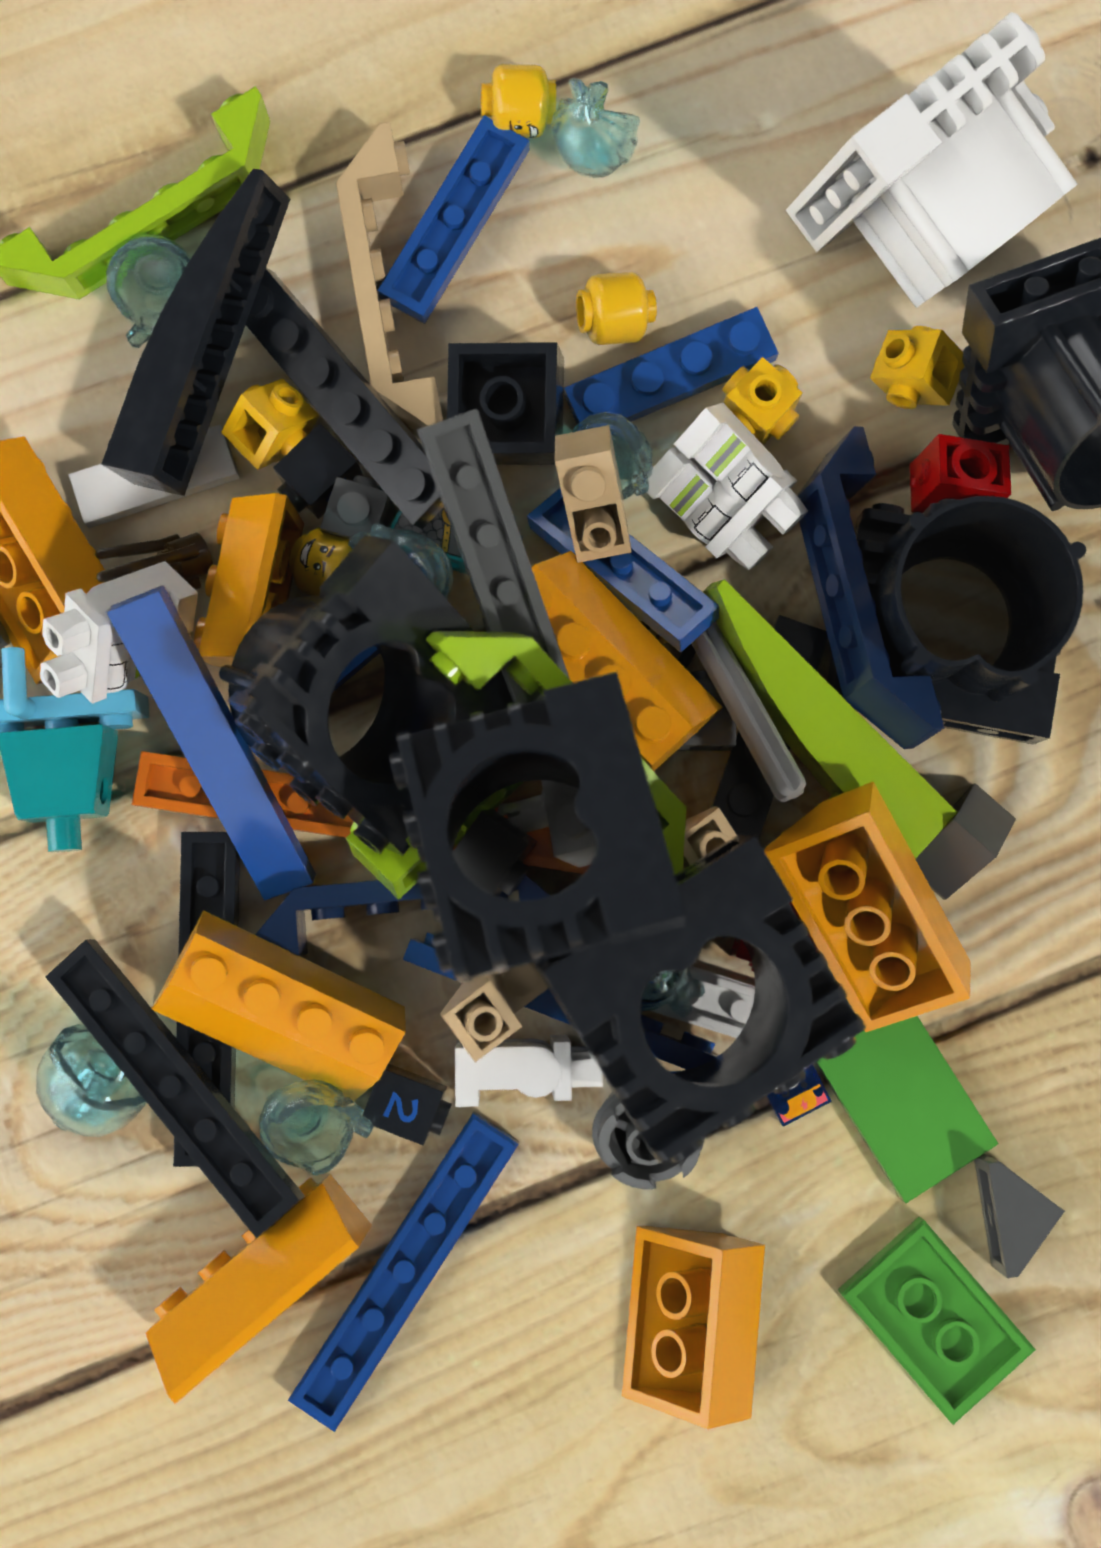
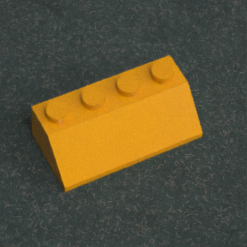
[0,436,105,685]
[531,551,723,771]
[764,781,971,1032]
[151,911,406,1102]
[145,1174,372,1404]

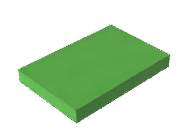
[816,1016,998,1203]
[837,1216,1036,1425]

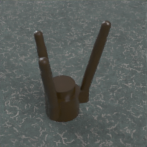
[95,532,213,590]

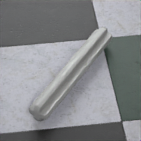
[691,622,806,802]

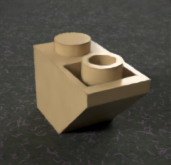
[555,425,632,563]

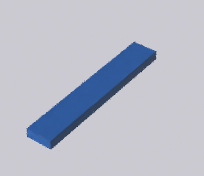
[106,585,316,901]
[288,1112,519,1432]

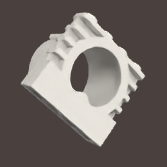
[786,12,1078,308]

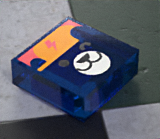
[766,1065,832,1127]

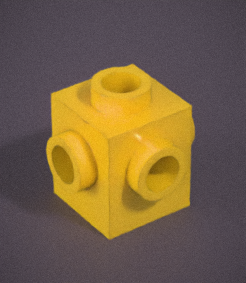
[870,326,964,409]
[722,357,803,445]
[221,378,320,470]

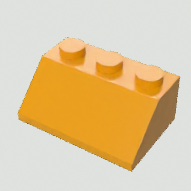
[194,493,304,667]
[622,1226,765,1429]

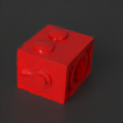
[910,434,1011,513]

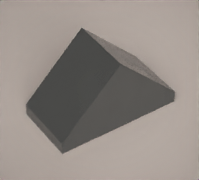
[916,783,1016,900]
[974,1154,1065,1278]

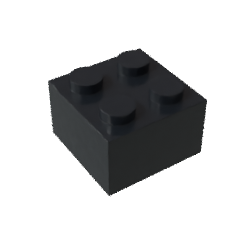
[447,342,564,465]

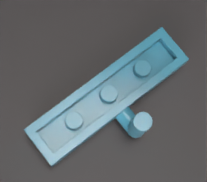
[0,647,149,732]

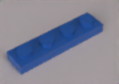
[377,115,530,324]
[564,307,779,431]
[527,487,719,652]

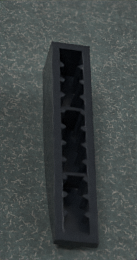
[101,169,291,496]

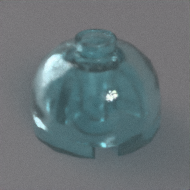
[36,1024,147,1137]

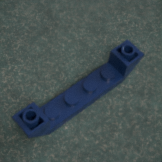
[797,426,945,749]
[255,876,550,955]

